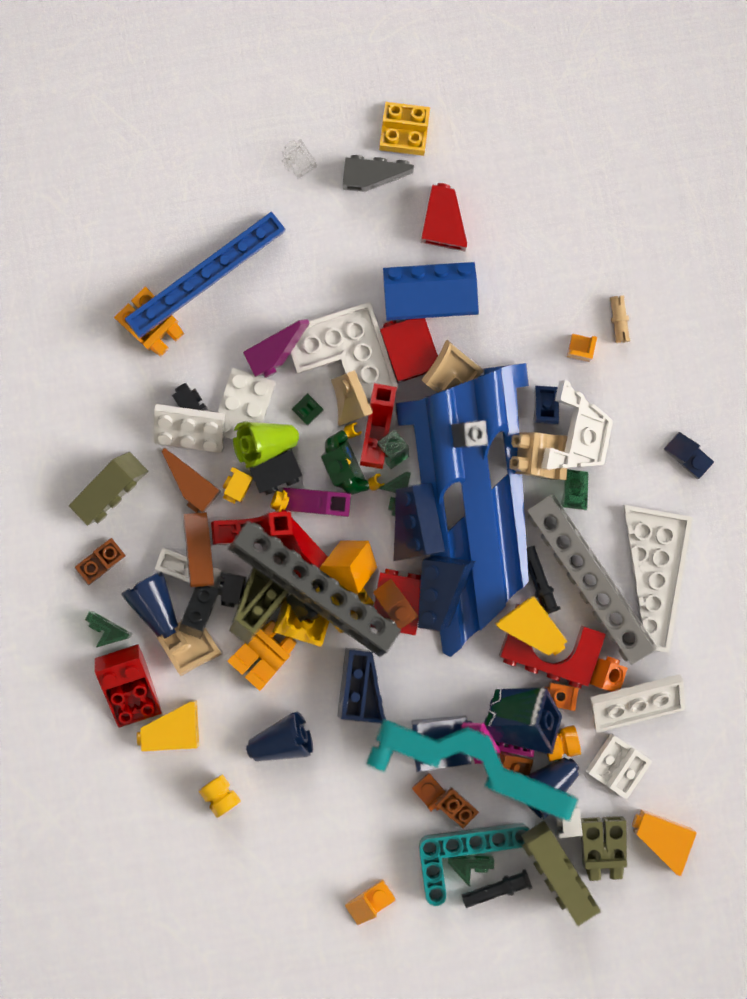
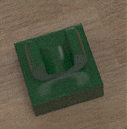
[292,393,324,426]

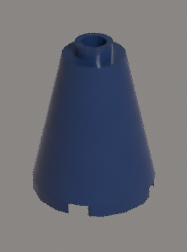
[121,572,178,639]
[246,711,313,762]
[526,757,579,819]

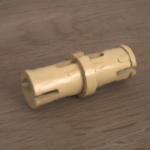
[610,295,630,343]

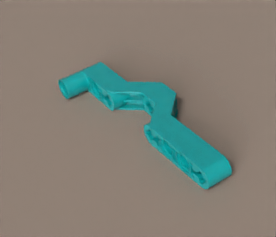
[365,719,579,821]

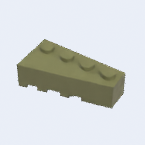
[521,820,602,926]

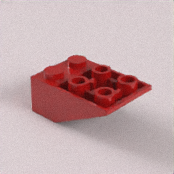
[95,644,162,728]

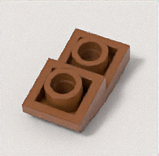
[74,538,126,586]
[435,787,479,829]

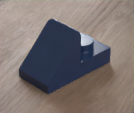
[533,386,559,424]
[664,432,714,479]

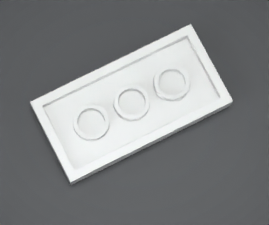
[590,674,686,733]

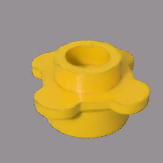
[270,490,289,512]

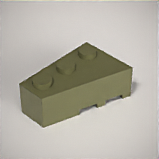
[69,452,149,526]
[229,567,289,645]

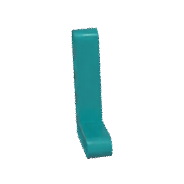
[419,823,530,906]

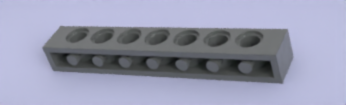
[228,521,401,657]

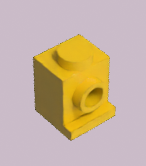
[222,467,254,504]

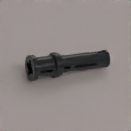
[527,545,561,614]
[461,869,533,909]

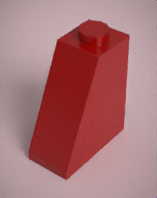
[421,183,467,251]

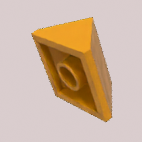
[319,541,377,595]

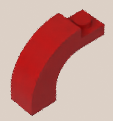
[360,383,397,469]
[211,511,293,545]

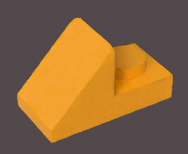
[345,879,396,925]

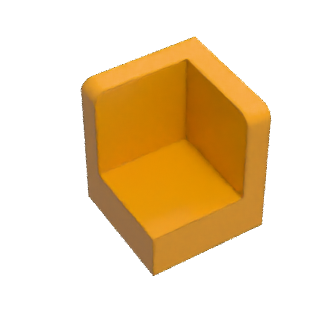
[567,334,597,362]

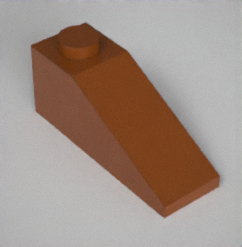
[162,448,221,513]

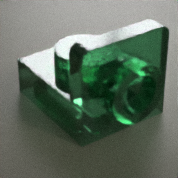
[378,430,409,469]

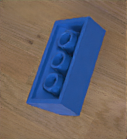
[383,262,479,321]

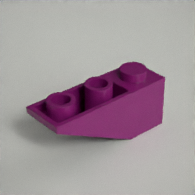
[283,487,351,517]

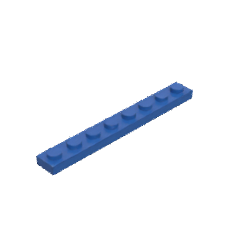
[125,211,286,339]

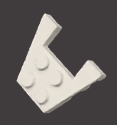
[541,380,613,469]

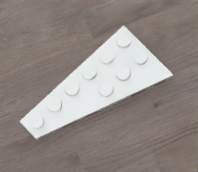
[623,505,693,653]

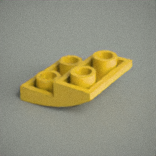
[379,102,430,156]

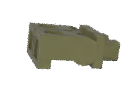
[581,816,627,881]

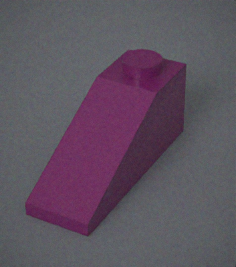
[243,319,310,378]

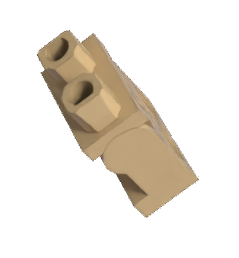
[509,432,568,480]

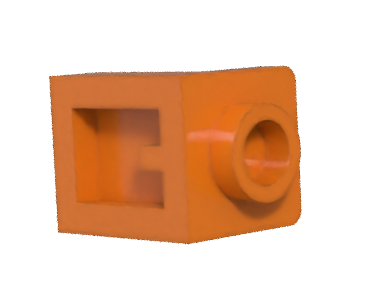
[412,773,446,812]

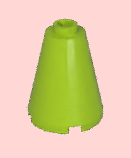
[233,421,299,468]

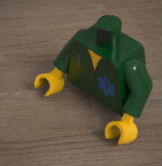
[321,422,385,495]

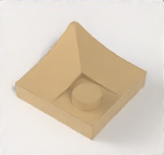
[422,340,484,393]
[331,370,373,426]
[157,622,222,676]

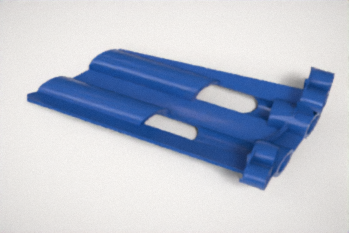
[395,363,529,657]

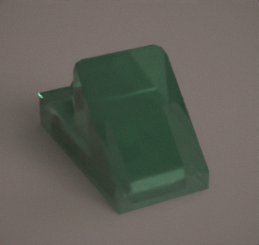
[561,469,589,510]
[379,471,411,517]
[85,611,133,648]
[447,855,494,887]

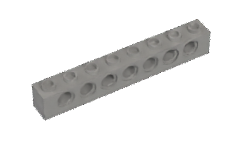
[527,494,657,665]

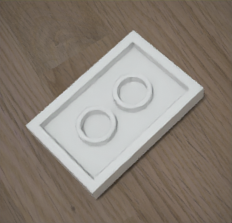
[217,367,276,440]
[154,404,225,453]

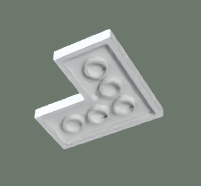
[291,302,399,400]

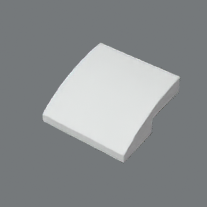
[586,733,652,799]

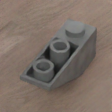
[342,155,414,192]

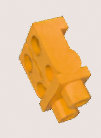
[114,286,184,357]
[227,620,297,691]

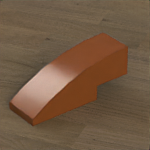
[183,512,214,587]

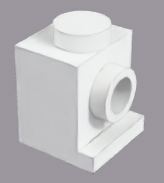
[556,805,583,838]

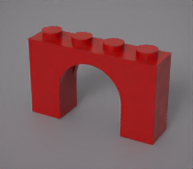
[499,604,606,689]

